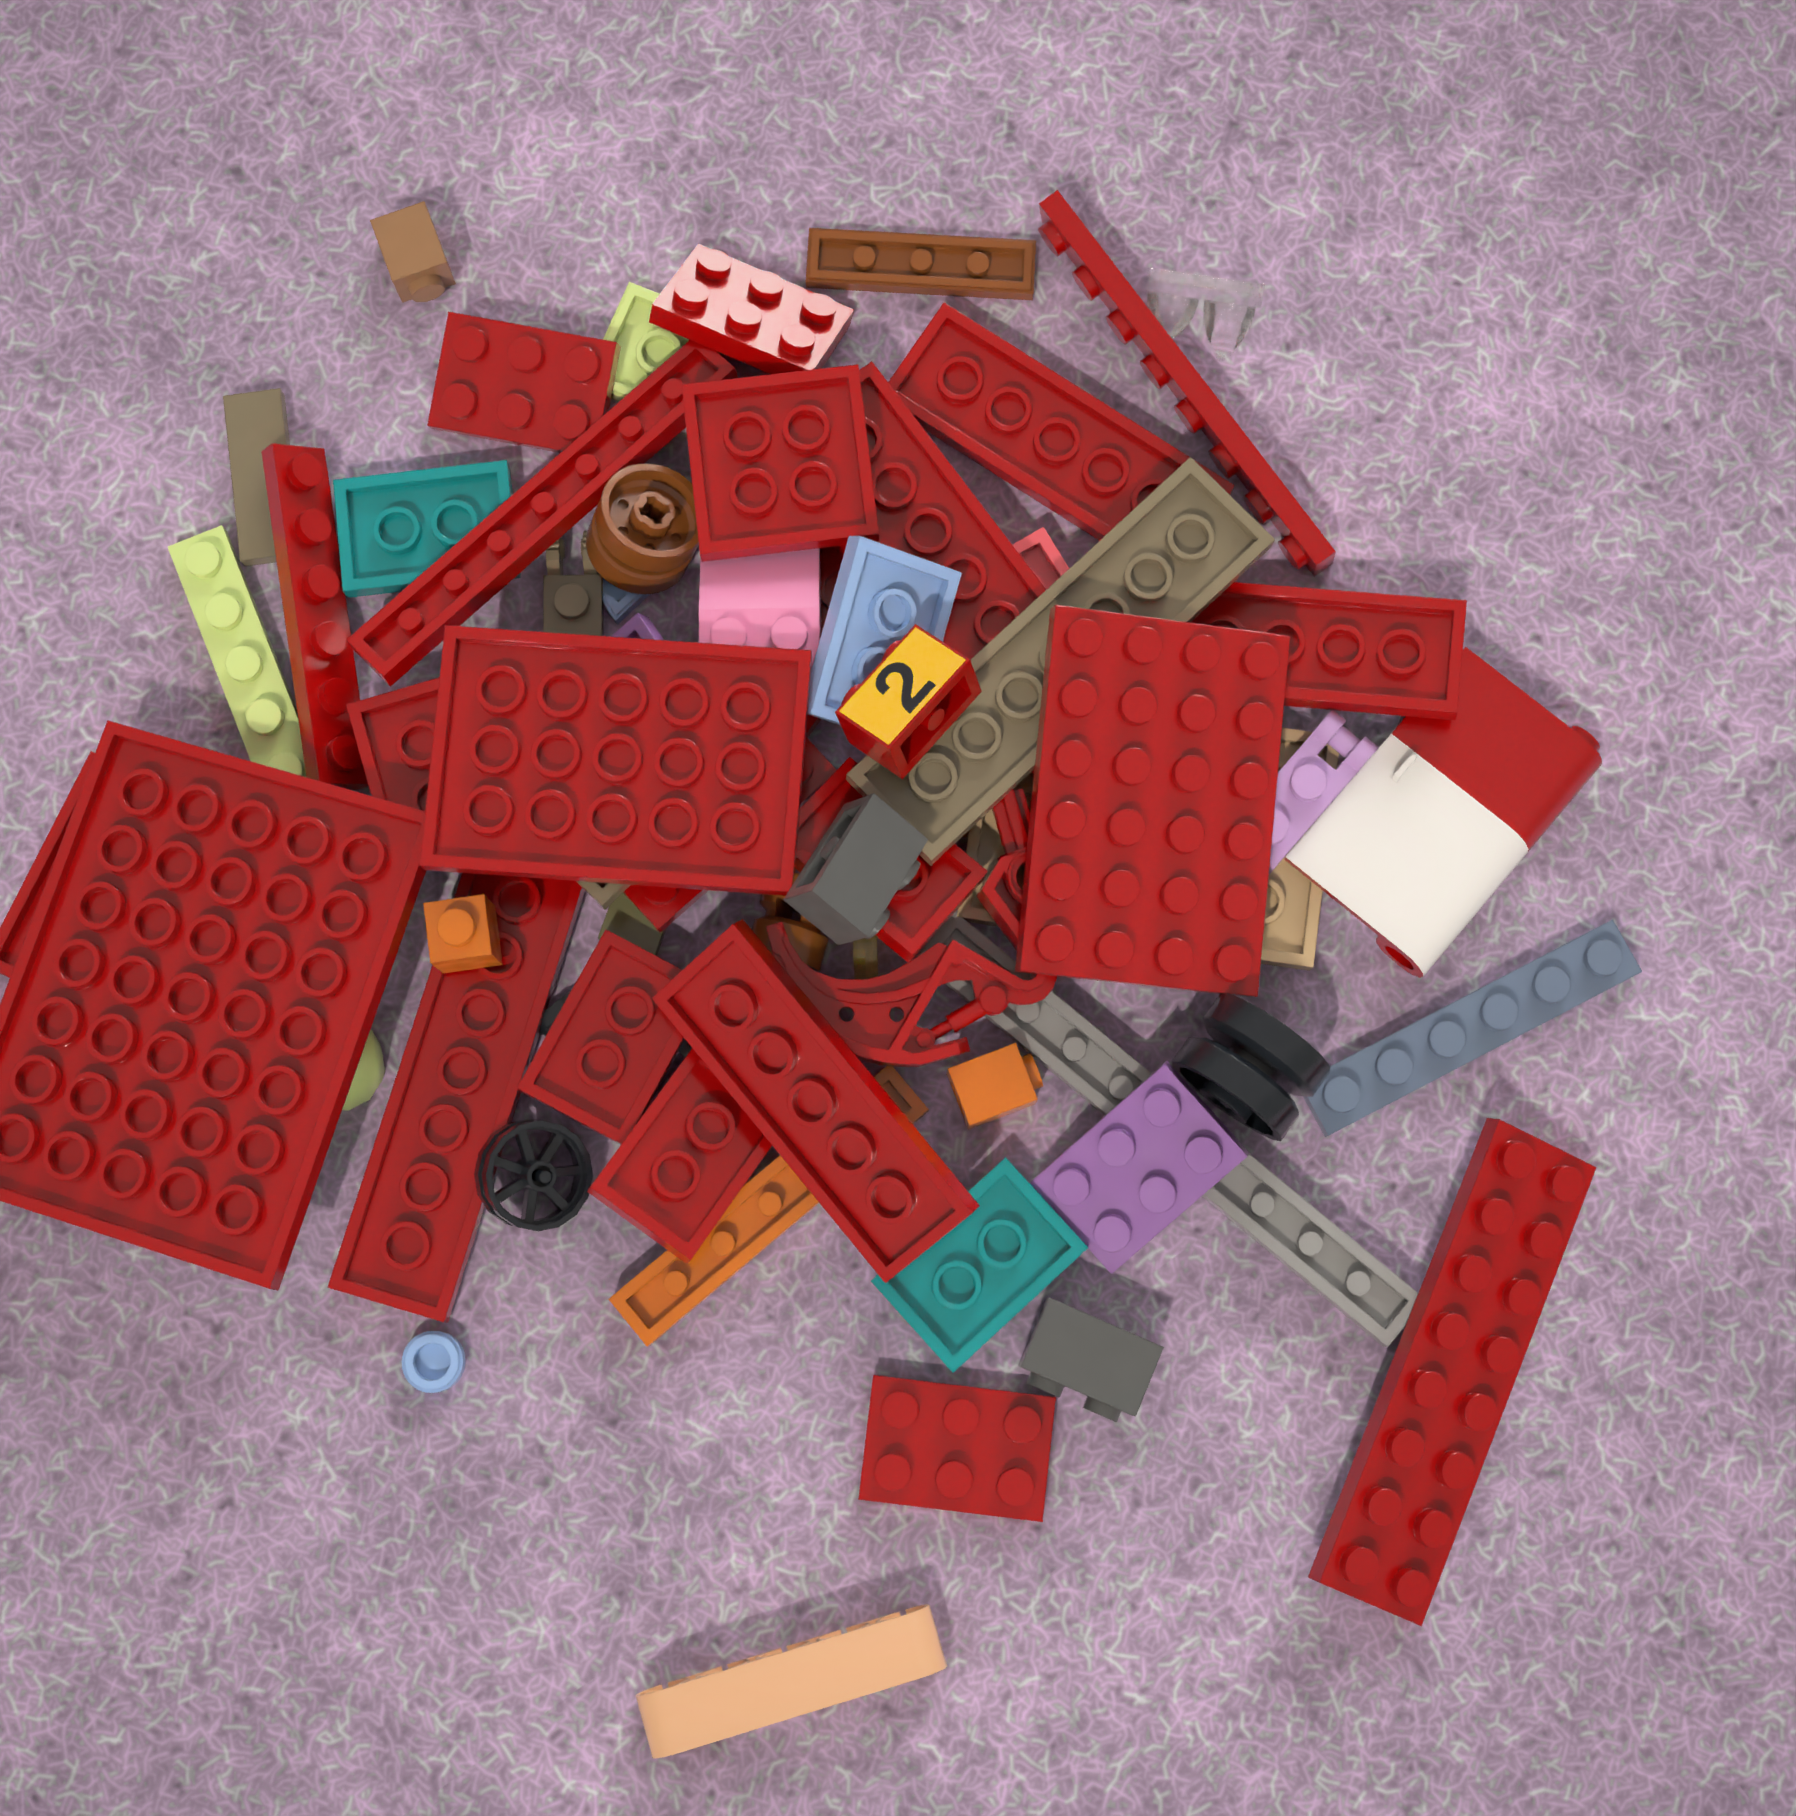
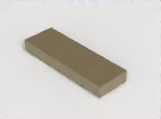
[223,388,290,567]

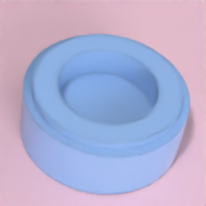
[402,1331,466,1393]

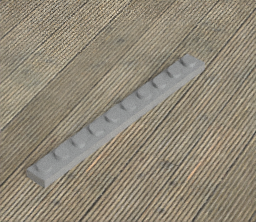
[916,912,1418,1347]

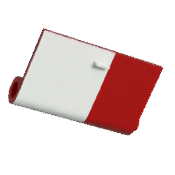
[1284,647,1602,978]

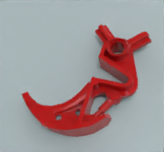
[766,788,1058,1067]

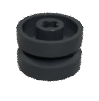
[1171,993,1330,1141]

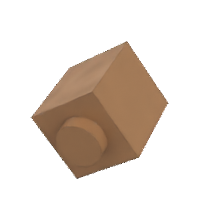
[370,201,456,303]

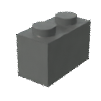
[783,793,928,945]
[1018,1297,1164,1422]

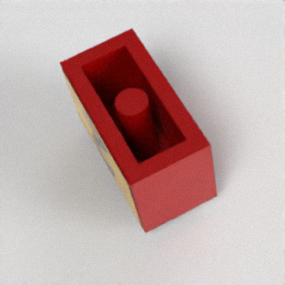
[835,624,982,780]

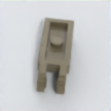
[543,531,604,636]

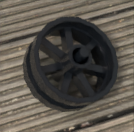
[474,1119,593,1232]

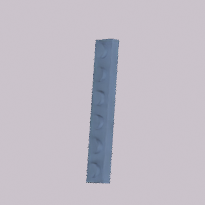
[1303,919,1642,1137]

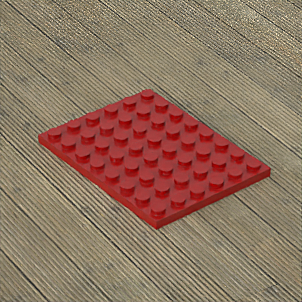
[0,720,426,1291]

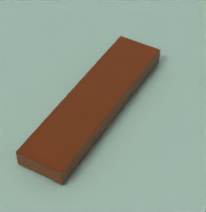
[806,228,1036,301]

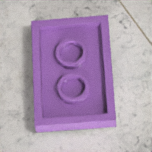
[1030,1061,1249,1274]

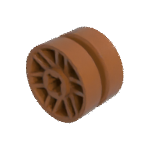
[586,464,699,594]

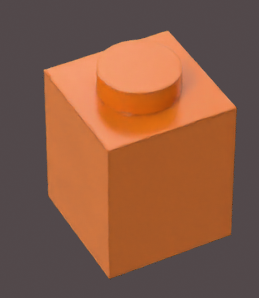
[423,894,503,973]
[946,1043,1043,1130]

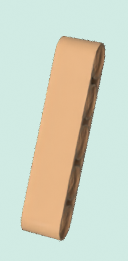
[635,1604,947,1759]

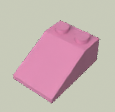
[699,548,821,666]

